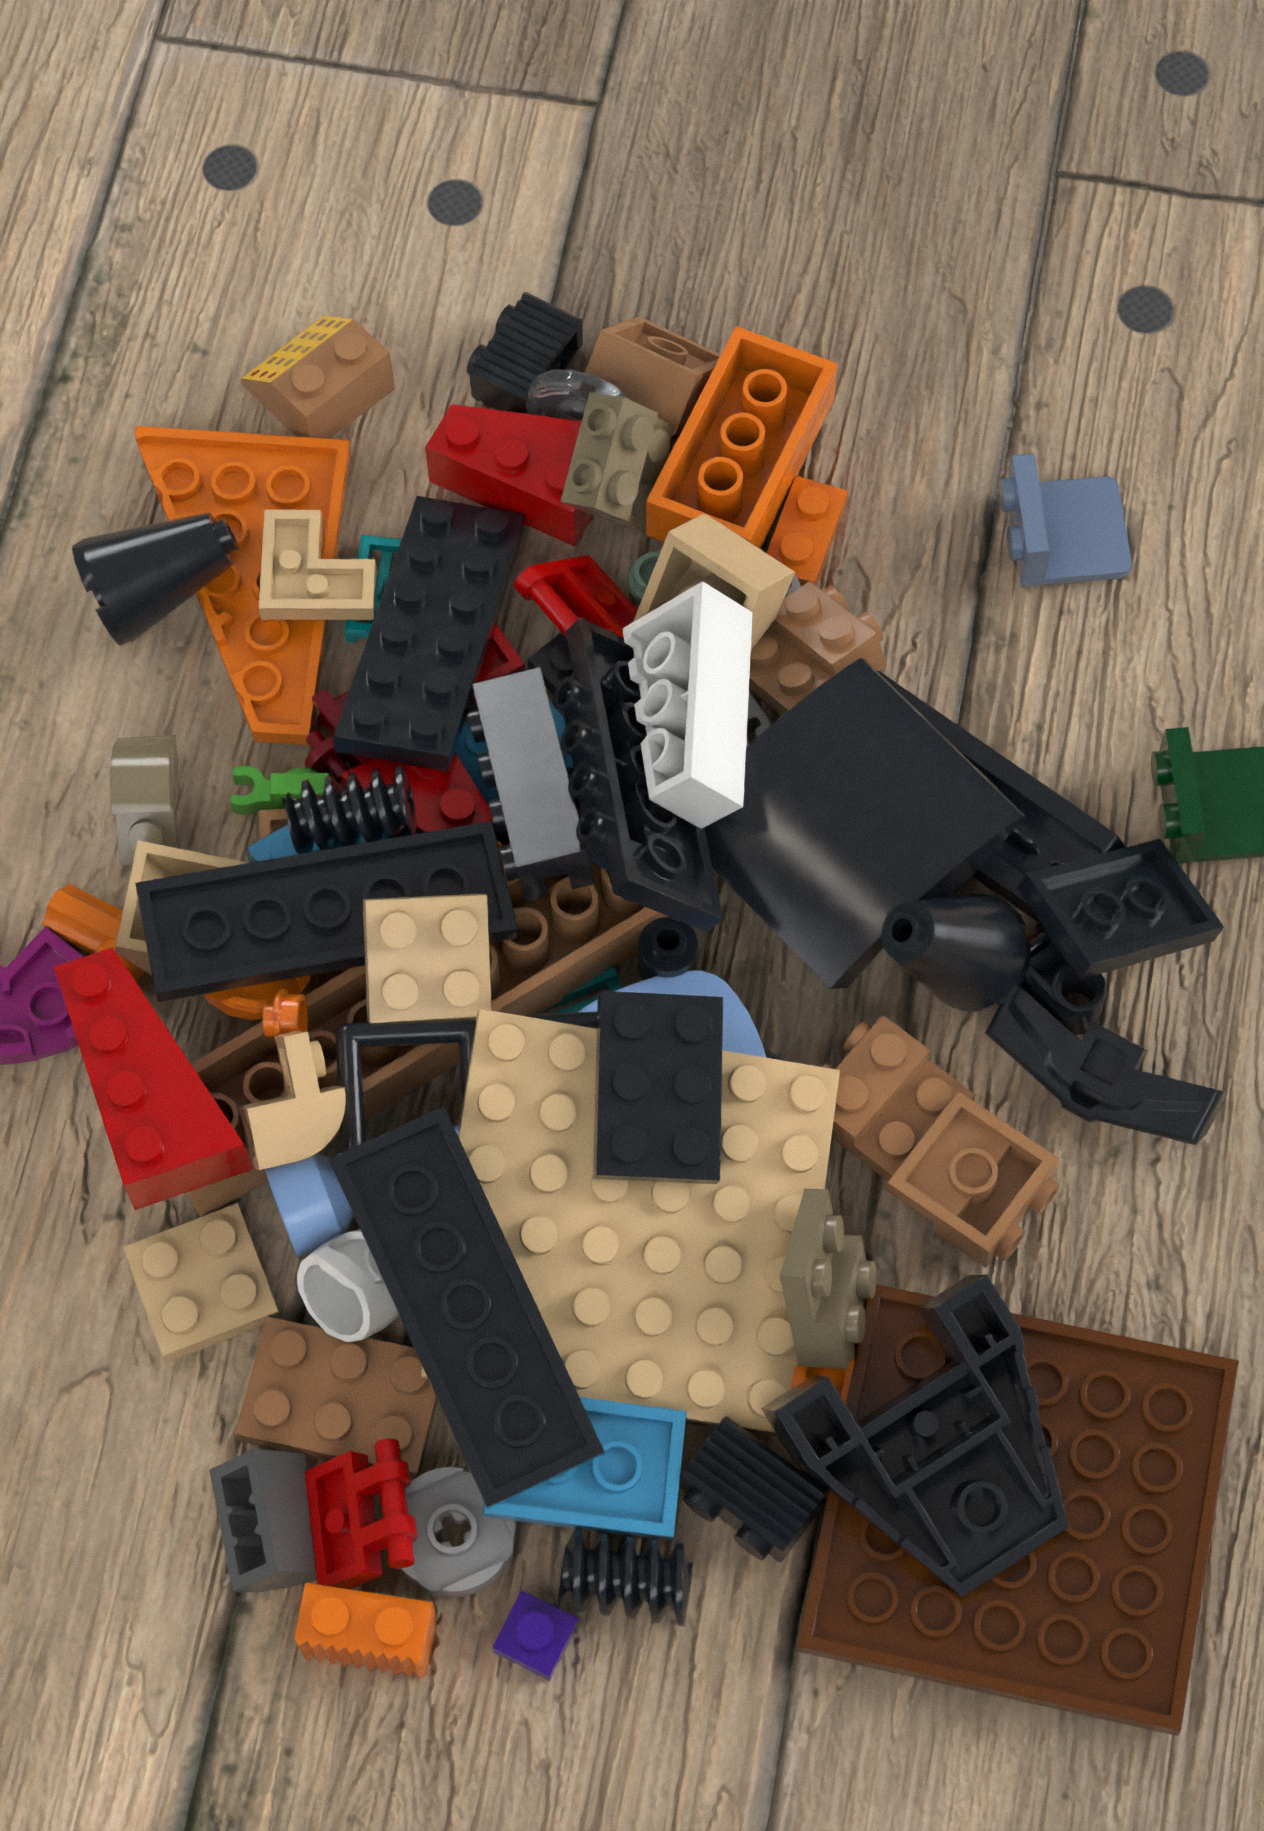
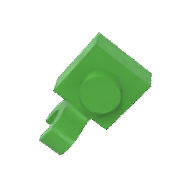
[230,766,329,815]

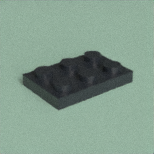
[1017,838,1224,979]
[593,991,723,1184]

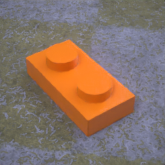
[767,475,848,587]

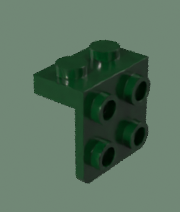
[1151,727,1264,864]

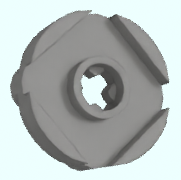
[400,1466,517,1597]

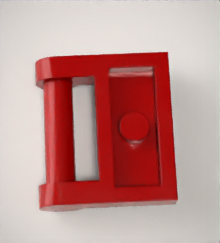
[514,555,638,639]

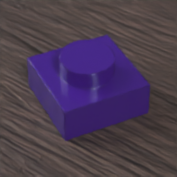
[492,1590,579,1681]

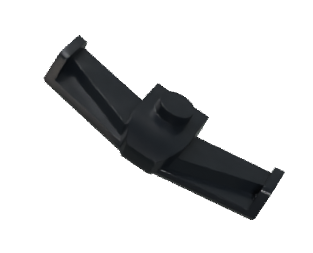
[985,985,1227,1145]

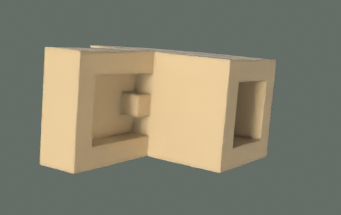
[239,1030,346,1170]

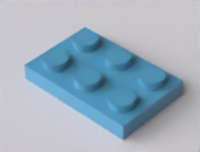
[482,1397,687,1541]

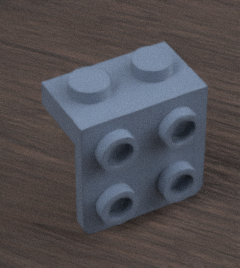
[999,453,1132,587]

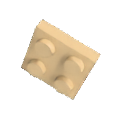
[363,894,491,1023]
[122,1203,281,1363]

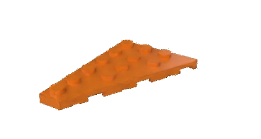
[135,426,351,746]

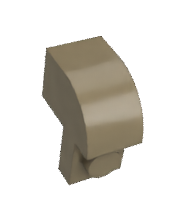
[110,735,180,866]

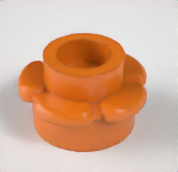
[263,988,308,1042]

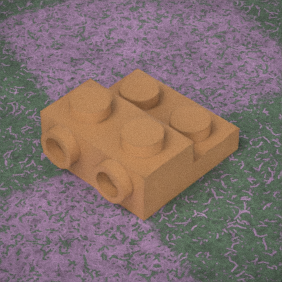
[749,581,886,716]
[822,1015,976,1181]
[887,1091,1060,1268]

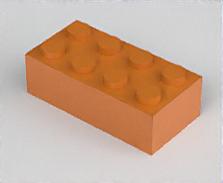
[646,326,838,549]

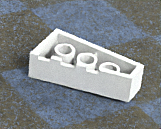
[623,581,753,829]

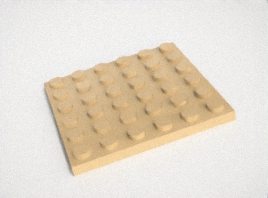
[419,1009,840,1435]

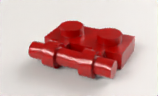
[305,1438,418,1589]

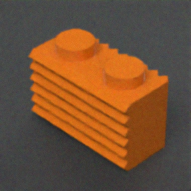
[294,1583,437,1679]

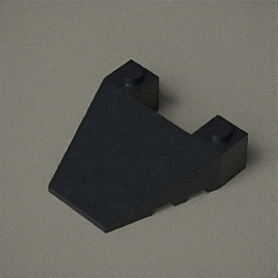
[761,1274,1069,1597]

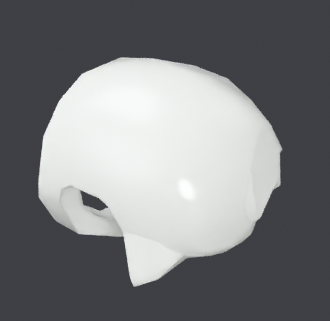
[297,1230,399,1342]

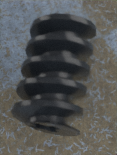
[285,765,417,854]
[558,1528,694,1627]

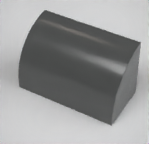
[209,1449,317,1592]

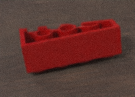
[54,947,253,1210]

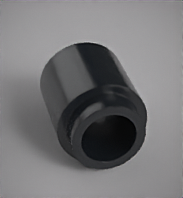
[638,917,698,981]

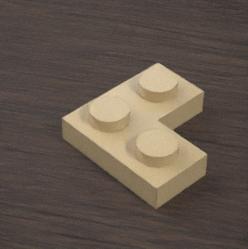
[259,510,377,620]

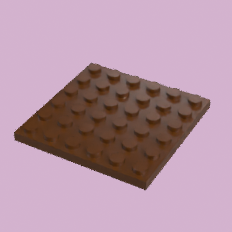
[796,1284,1239,1736]

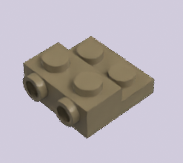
[560,392,674,533]
[780,1188,877,1369]

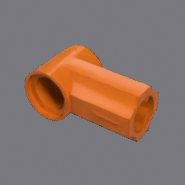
[42,883,146,984]

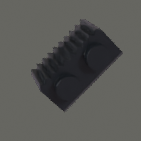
[467,292,583,415]
[680,1416,828,1563]

